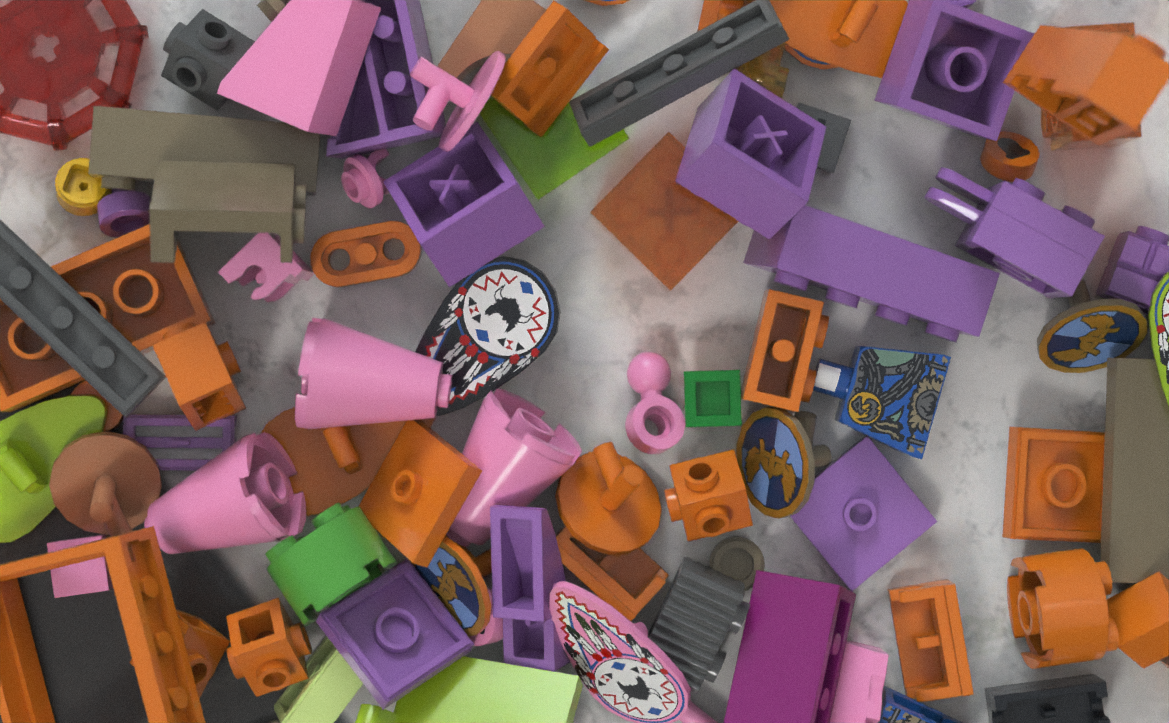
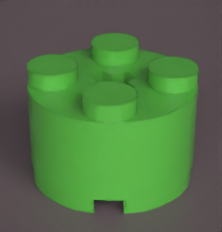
[265,503,397,626]

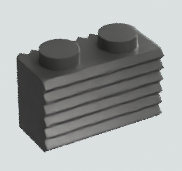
[648,557,750,694]

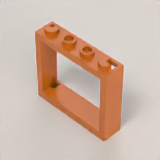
[0,526,206,723]

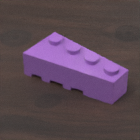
[743,205,1000,343]

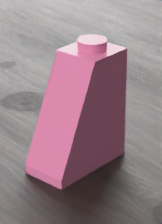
[217,0,381,137]

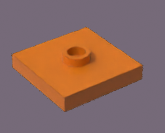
[359,420,482,568]
[1002,426,1105,543]

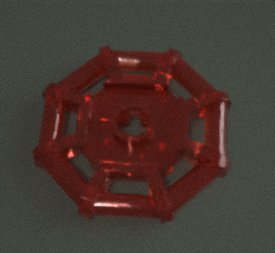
[0,0,149,151]

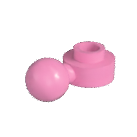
[625,352,685,454]

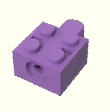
[924,167,1105,299]

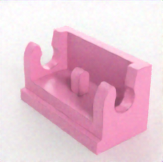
[218,233,314,302]

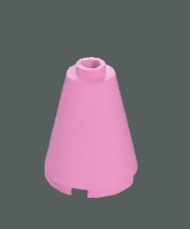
[295,318,452,429]
[446,389,582,547]
[144,432,306,554]

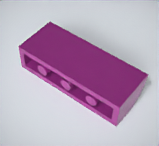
[723,570,856,723]

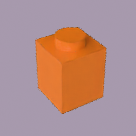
[1107,571,1169,669]

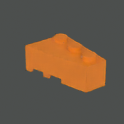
[1002,25,1169,146]

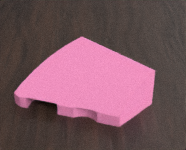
[830,640,889,723]

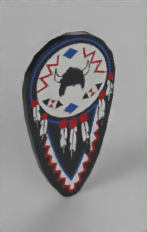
[415,256,561,416]

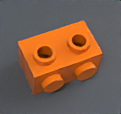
[741,289,829,412]

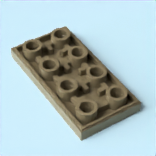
[1100,358,1169,583]

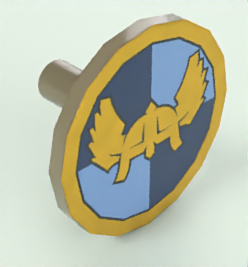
[1036,279,1147,373]
[736,407,831,519]

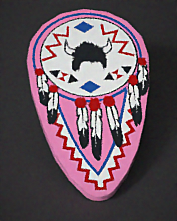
[549,581,691,723]

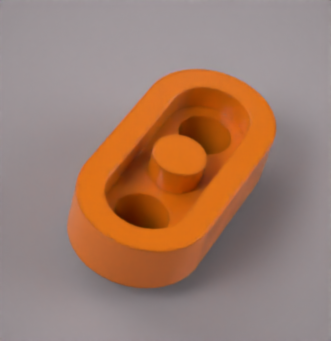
[310,221,422,287]

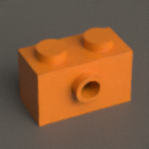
[152,322,246,431]

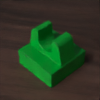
[683,370,742,427]

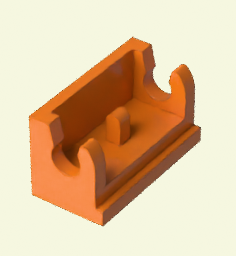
[556,525,669,621]
[888,579,974,702]

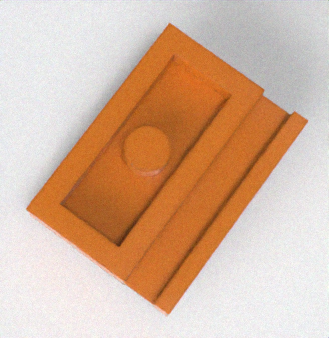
[490,0,609,138]

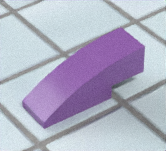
[490,505,570,672]

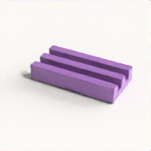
[123,414,237,471]

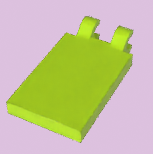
[355,656,583,723]

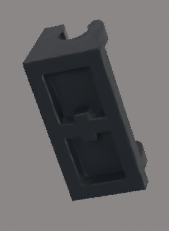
[985,674,1110,723]

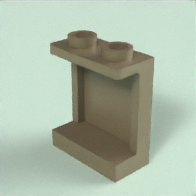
[149,161,306,263]

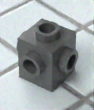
[161,9,255,111]

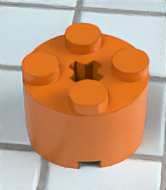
[1007,548,1119,669]

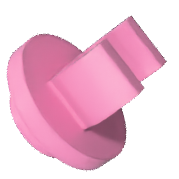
[341,149,389,208]

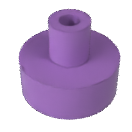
[97,189,151,238]

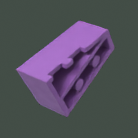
[326,0,446,159]

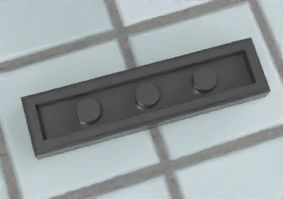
[569,0,790,147]
[0,219,166,418]

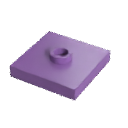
[790,435,937,592]
[316,558,474,710]

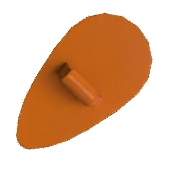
[770,0,908,78]
[260,407,437,516]

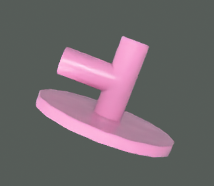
[410,51,506,152]

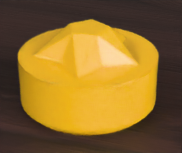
[55,158,112,216]

